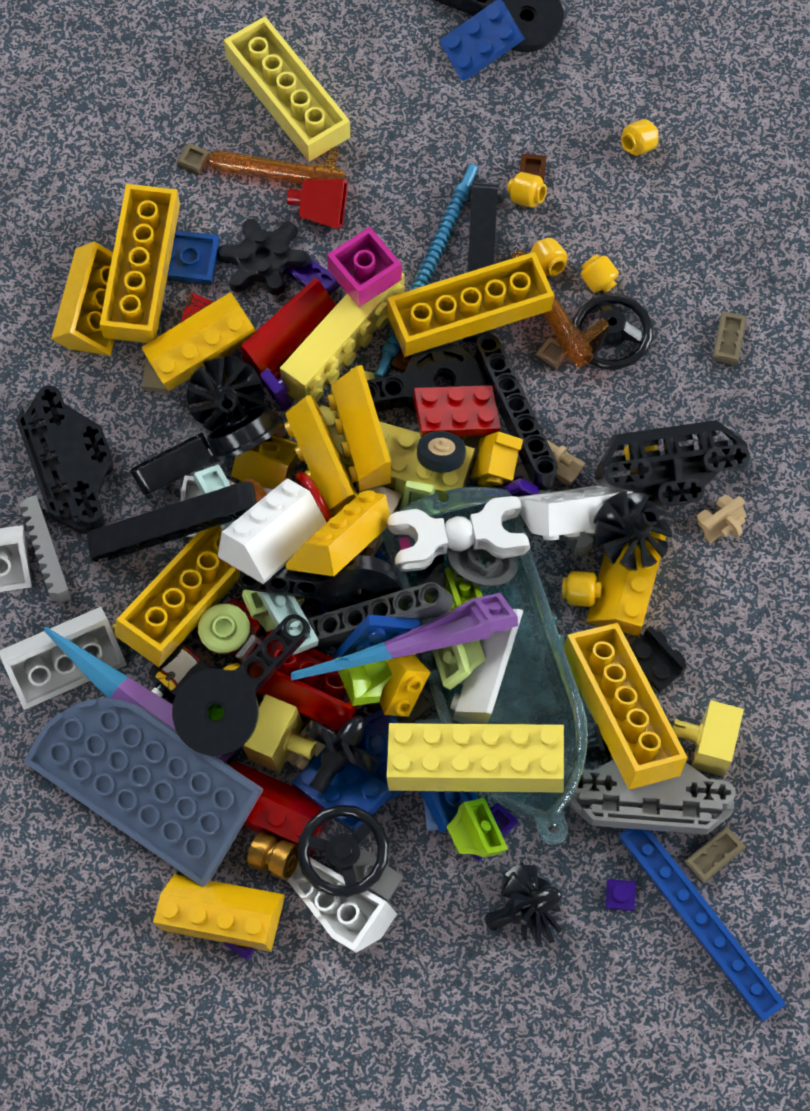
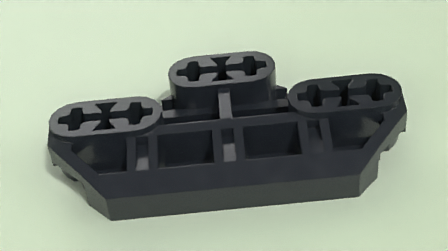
[16,385,114,534]
[595,420,750,507]

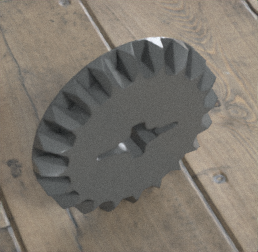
[447,544,518,590]

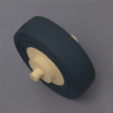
[417,431,466,473]

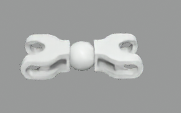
[387,496,530,572]

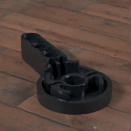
[327,343,484,413]

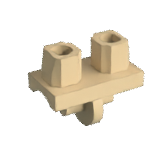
[547,440,585,486]
[697,494,747,544]

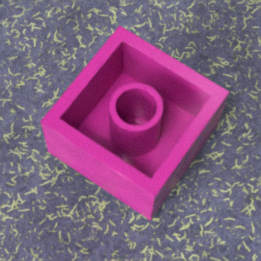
[327,227,402,307]

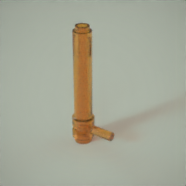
[209,147,346,184]
[510,250,609,367]

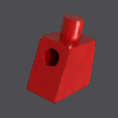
[287,179,349,228]

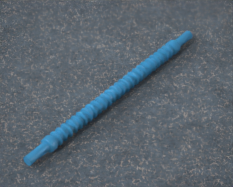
[374,164,478,378]

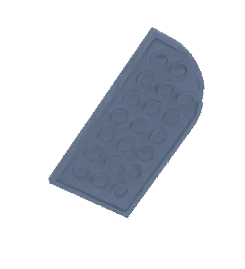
[23,698,264,887]

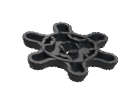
[217,219,311,295]

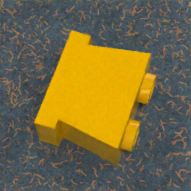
[470,431,523,489]
[380,653,431,717]

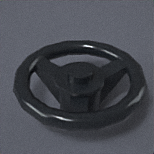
[571,294,653,370]
[297,805,389,897]

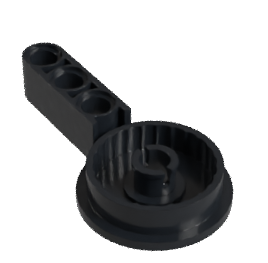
[434,0,564,52]
[130,404,284,495]
[237,555,403,623]
[172,614,310,756]

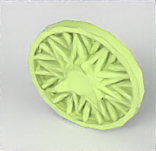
[198,604,250,654]

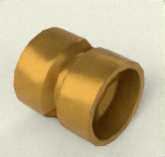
[247,832,299,880]

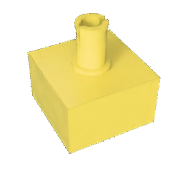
[242,695,317,774]
[672,700,744,777]

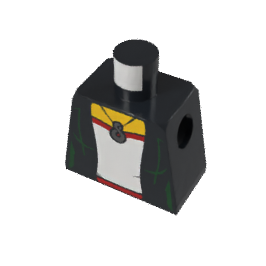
[148,643,211,700]

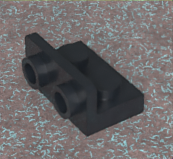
[630,626,687,693]

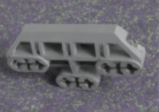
[565,759,736,835]

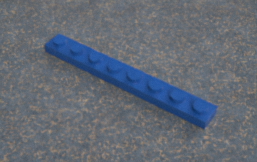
[618,828,786,1023]

